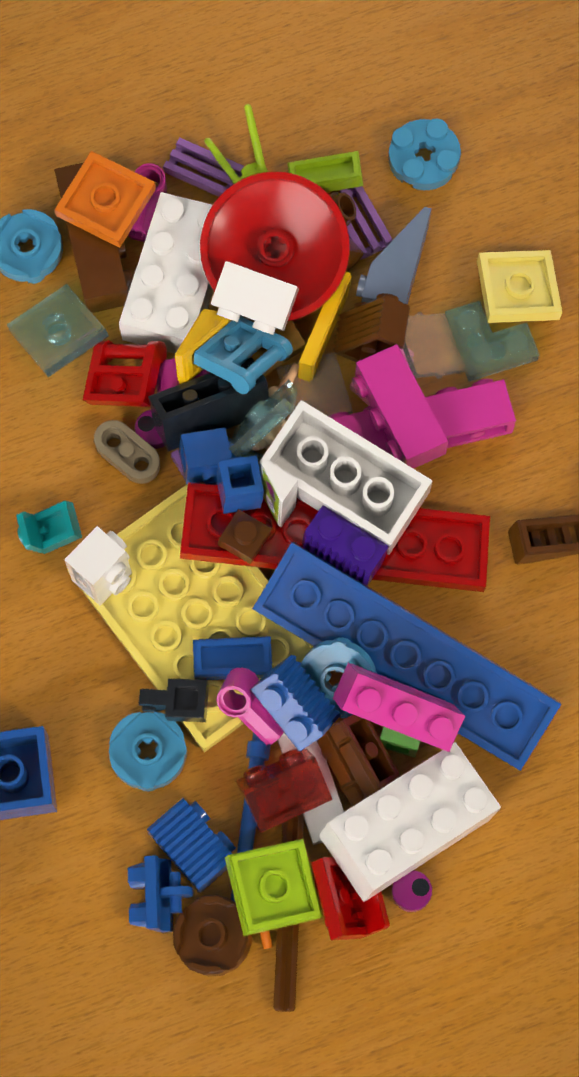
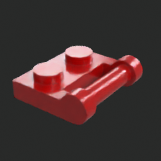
[82,340,167,407]

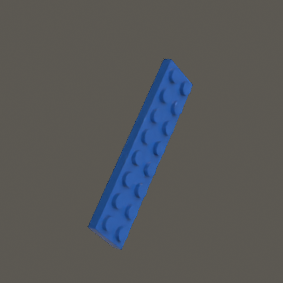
[252,542,561,771]

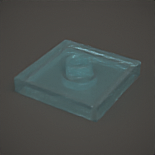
[7,284,108,377]
[229,380,298,457]

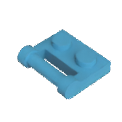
[194,316,293,394]

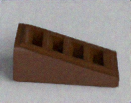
[508,514,579,564]

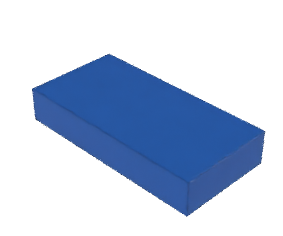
[193,636,272,680]

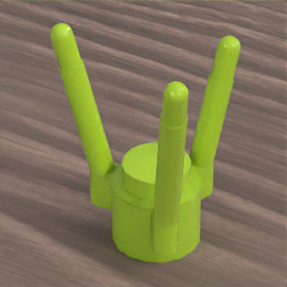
[204,104,268,184]

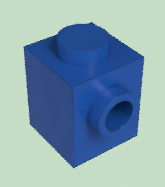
[179,428,238,485]
[216,455,264,514]

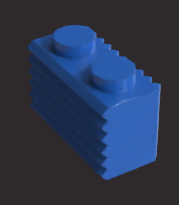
[250,655,340,751]
[147,798,236,893]

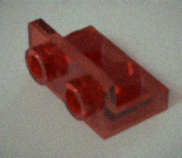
[236,748,333,833]

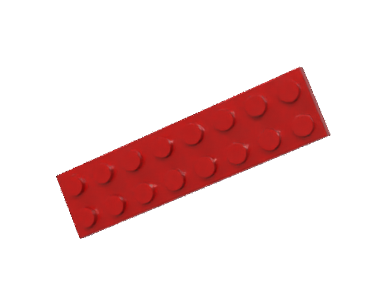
[180,482,490,592]

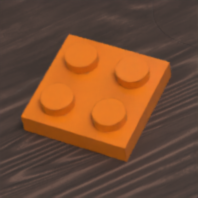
[55,151,156,248]

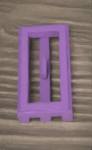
[163,137,244,197]
[340,186,393,260]

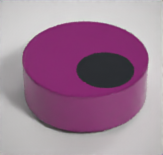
[135,410,165,449]
[392,870,432,912]

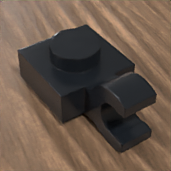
[139,679,209,722]

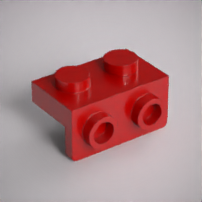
[311,857,390,940]

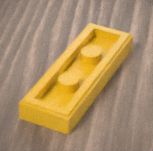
[298,272,352,382]

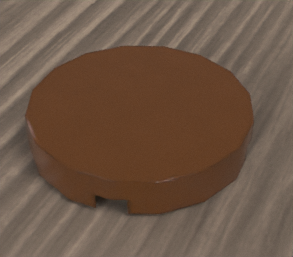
[173,894,253,976]

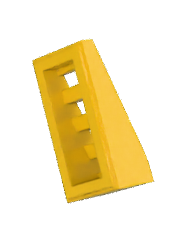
[175,309,231,384]

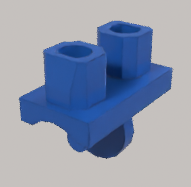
[128,855,193,933]

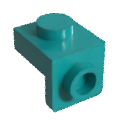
[16,500,82,554]

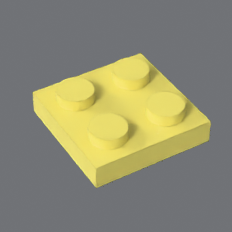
[477,250,562,323]

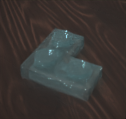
[444,301,539,382]

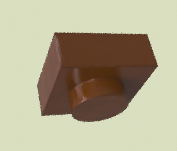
[218,509,272,564]

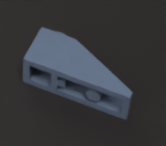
[356,207,432,305]

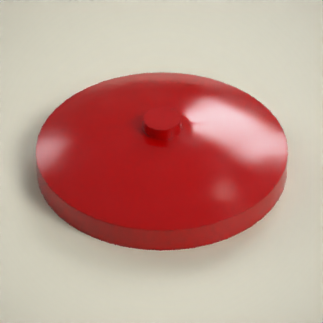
[200,172,350,322]

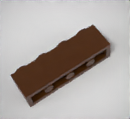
[54,163,133,314]

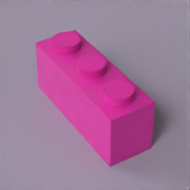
[352,344,448,469]
[333,662,465,752]

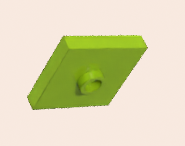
[225,839,323,936]

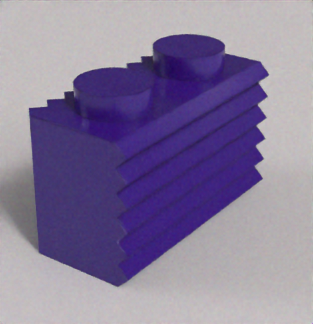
[301,505,389,586]

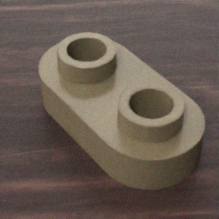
[94,420,160,484]

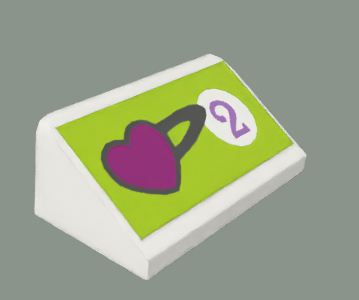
[261,459,298,527]

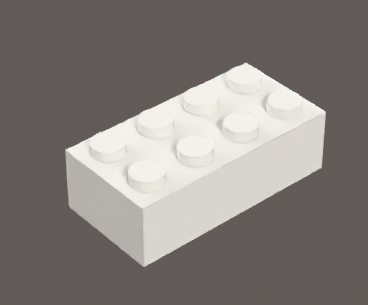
[119,192,213,353]
[259,400,433,555]
[319,742,501,902]

